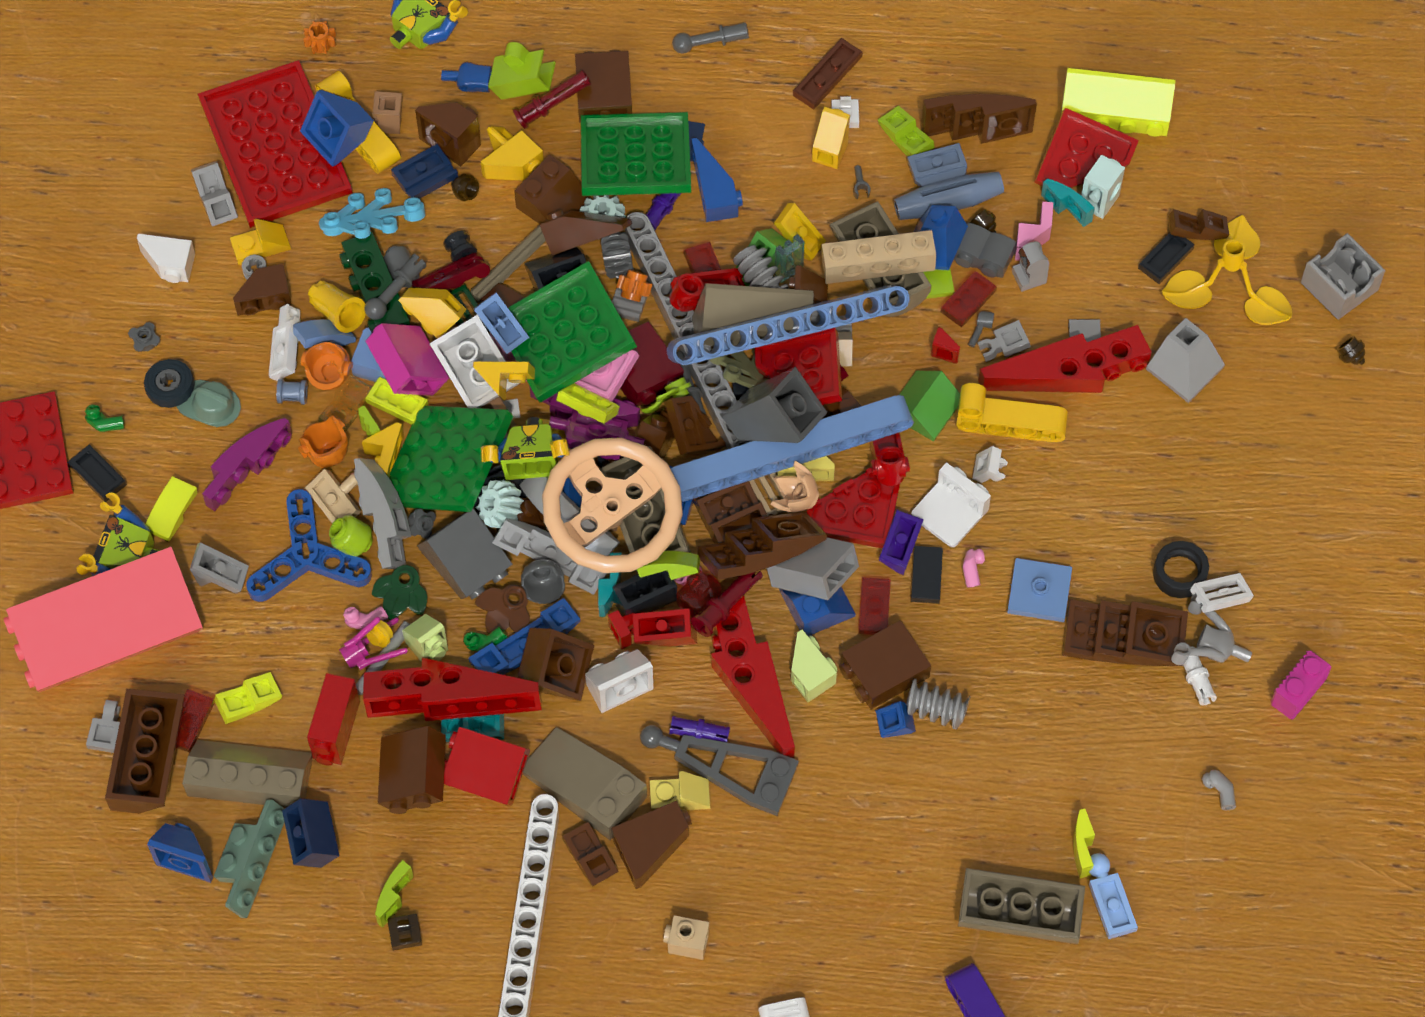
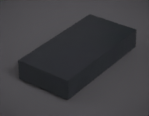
[1138,233,1195,284]
[68,445,127,502]
[911,546,943,604]

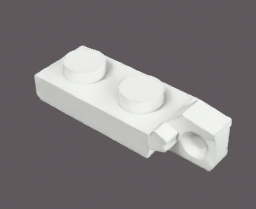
[269,304,300,381]

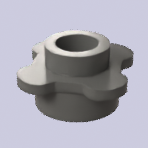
[128,322,160,352]
[408,508,436,539]

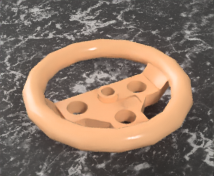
[542,438,683,573]

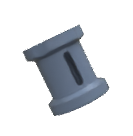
[276,379,308,405]

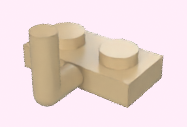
[305,469,362,523]

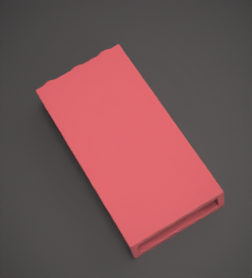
[3,547,203,692]

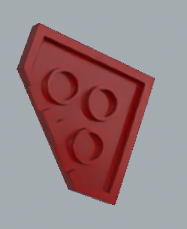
[1034,108,1139,188]
[755,328,842,405]
[807,467,901,549]

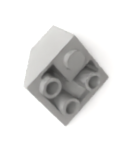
[1146,318,1225,403]

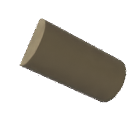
[830,201,931,317]
[599,446,691,573]
[958,868,1085,945]

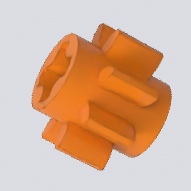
[303,21,336,54]
[616,269,652,302]

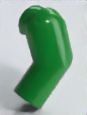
[85,404,125,432]
[463,626,508,652]

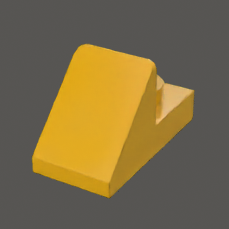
[774,203,826,261]
[230,219,291,265]
[473,362,535,401]
[362,422,404,478]

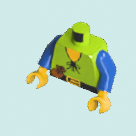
[390,0,468,49]
[481,417,570,480]
[76,493,161,576]

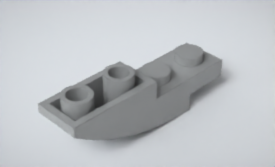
[354,458,411,569]

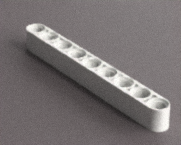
[498,794,559,1017]

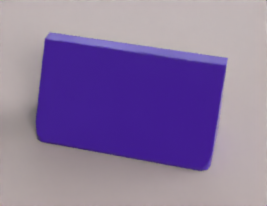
[879,510,924,575]

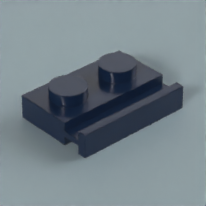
[391,144,458,199]

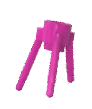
[339,617,408,670]

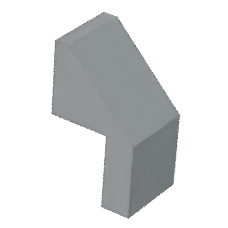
[191,161,238,227]

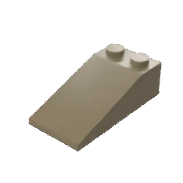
[523,727,647,840]

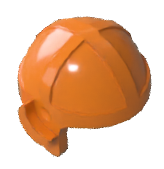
[301,342,353,391]
[298,416,349,468]

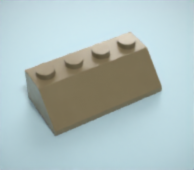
[692,283,814,346]
[182,740,313,808]

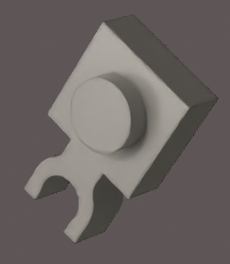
[978,320,1031,362]

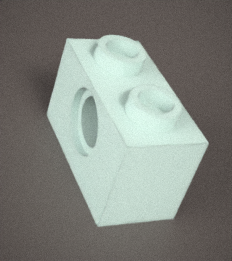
[1081,155,1125,219]

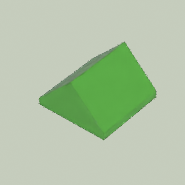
[899,370,960,442]

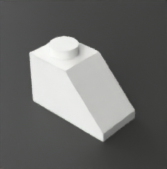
[137,234,195,283]

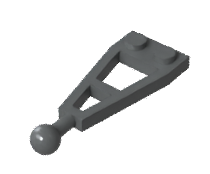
[640,725,799,816]

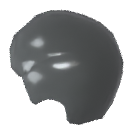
[521,559,565,604]

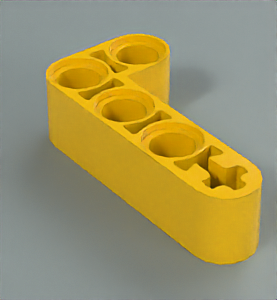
[315,71,401,174]
[956,383,1068,442]

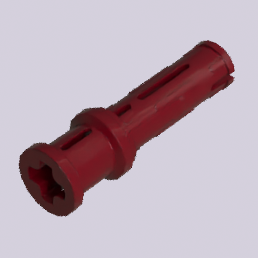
[512,70,591,129]
[691,571,763,637]

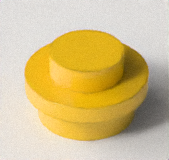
[366,620,393,648]

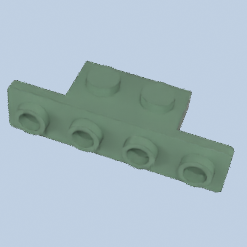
[213,799,285,918]

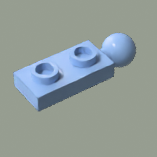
[1089,853,1138,939]

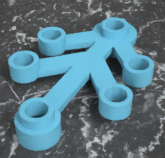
[319,188,425,239]

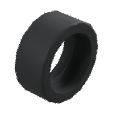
[1153,541,1210,598]

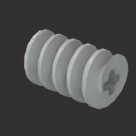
[733,245,789,289]
[906,678,971,730]

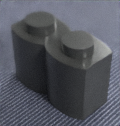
[954,223,1016,278]

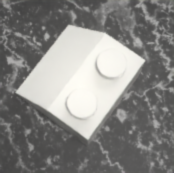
[585,649,654,713]

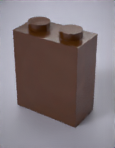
[575,50,632,123]
[839,620,931,710]
[378,726,446,814]

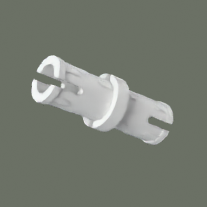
[1183,646,1217,706]

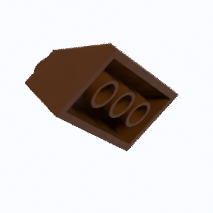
[105,689,185,814]

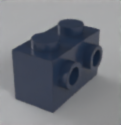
[282,798,340,868]

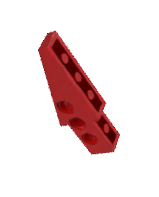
[978,325,1151,393]
[709,596,795,758]
[363,658,542,721]

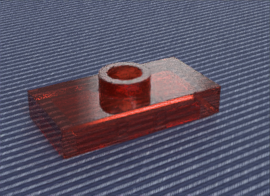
[683,242,721,273]
[940,271,997,327]
[858,577,891,635]
[176,689,215,753]

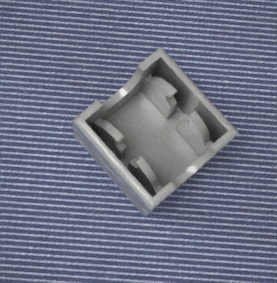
[1301,233,1385,320]

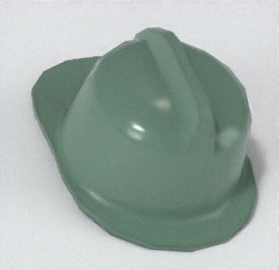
[177,380,241,427]

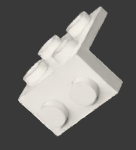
[911,462,991,547]

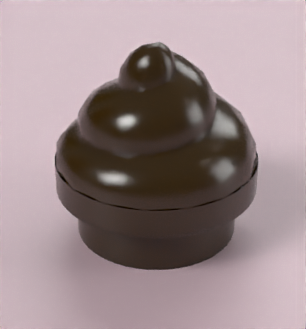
[451,174,479,201]
[969,209,996,233]
[1337,336,1365,365]

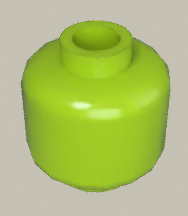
[329,515,372,556]

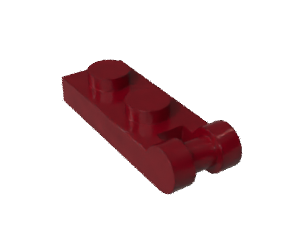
[411,253,490,290]

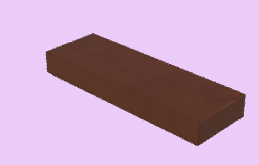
[793,38,863,110]

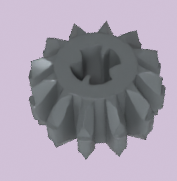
[601,232,634,279]

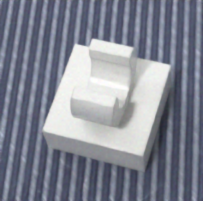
[831,96,859,128]
[973,446,1008,483]

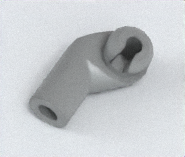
[1202,770,1236,810]

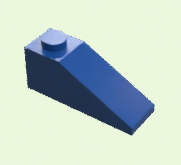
[691,138,743,222]

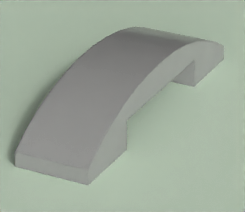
[519,477,620,556]
[492,518,607,595]

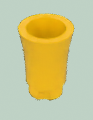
[308,281,366,333]

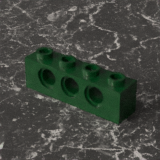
[339,232,410,333]

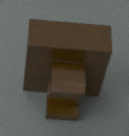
[387,913,422,951]

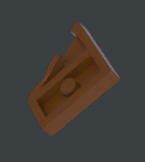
[664,396,726,455]

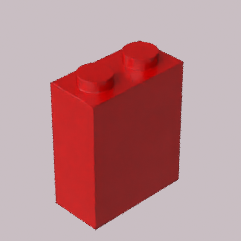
[307,673,360,766]
[444,727,530,806]

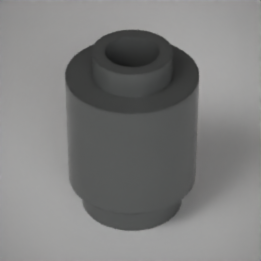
[383,246,420,287]

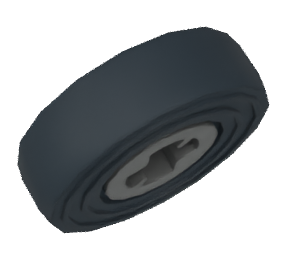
[144,359,195,408]

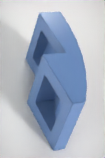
[293,319,356,349]

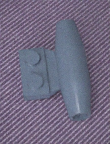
[894,143,1004,220]

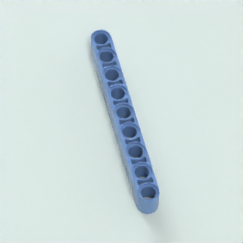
[667,285,910,365]
[671,395,914,502]

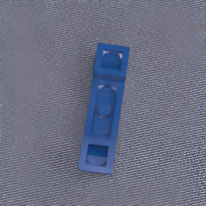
[468,598,580,675]

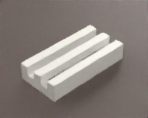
[1190,573,1254,613]

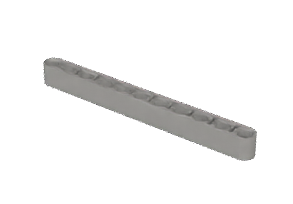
[625,212,752,450]

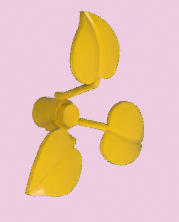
[1162,215,1292,325]

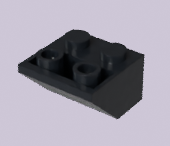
[524,247,586,292]

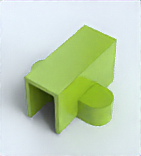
[488,42,556,100]

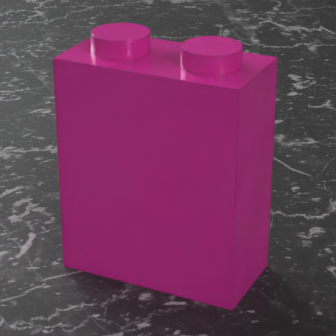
[365,323,449,395]

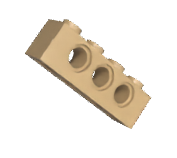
[822,230,936,284]

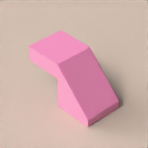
[1015,202,1053,261]

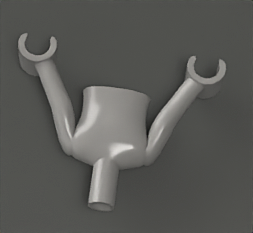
[1171,594,1252,665]

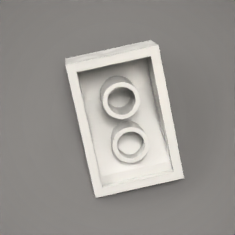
[430,315,519,408]

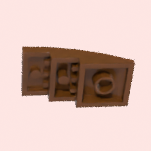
[921,94,1037,144]
[693,481,768,544]
[697,512,827,580]
[1062,599,1188,666]

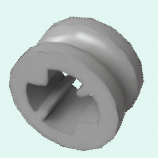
[242,255,267,280]

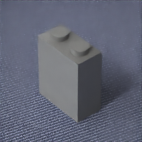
[767,538,859,600]

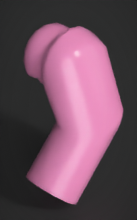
[963,549,985,588]
[343,606,388,630]

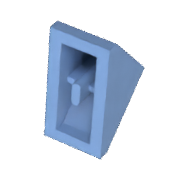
[474,292,529,354]
[351,327,386,382]

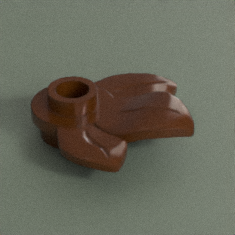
[475,585,530,634]

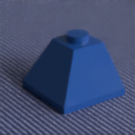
[300,90,374,166]
[914,205,968,270]
[779,587,856,636]
[147,823,213,883]

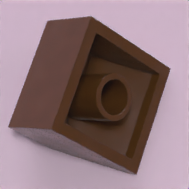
[415,102,481,167]
[514,154,592,224]
[517,628,595,701]

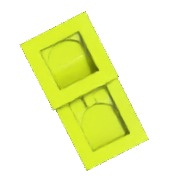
[145,476,198,542]
[214,672,282,724]
[1073,808,1095,878]

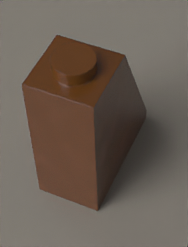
[611,801,692,889]

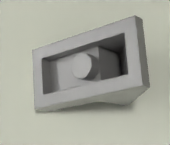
[190,542,249,594]

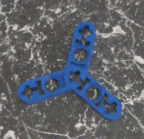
[246,489,372,602]

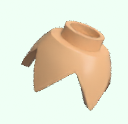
[770,461,819,512]

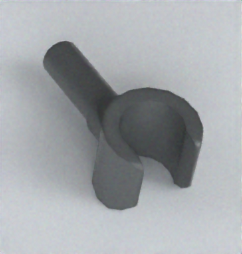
[854,165,871,199]
[968,311,994,348]

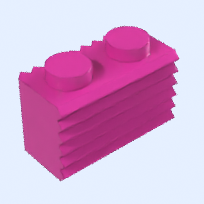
[1271,651,1332,720]

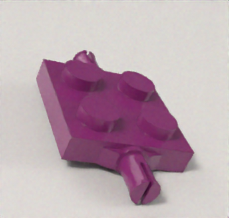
[549,409,645,460]

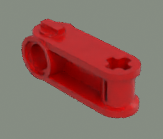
[669,268,745,312]
[869,432,910,486]

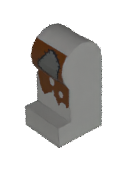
[1012,241,1049,292]

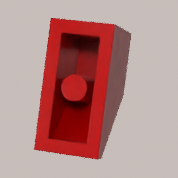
[633,608,698,647]

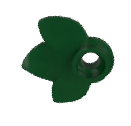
[372,565,428,620]

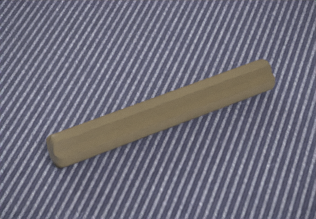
[471,223,546,303]

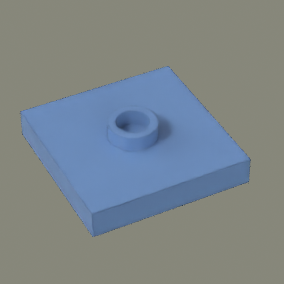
[1007,558,1072,622]

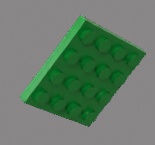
[581,112,691,196]
[508,261,637,403]
[389,406,513,512]

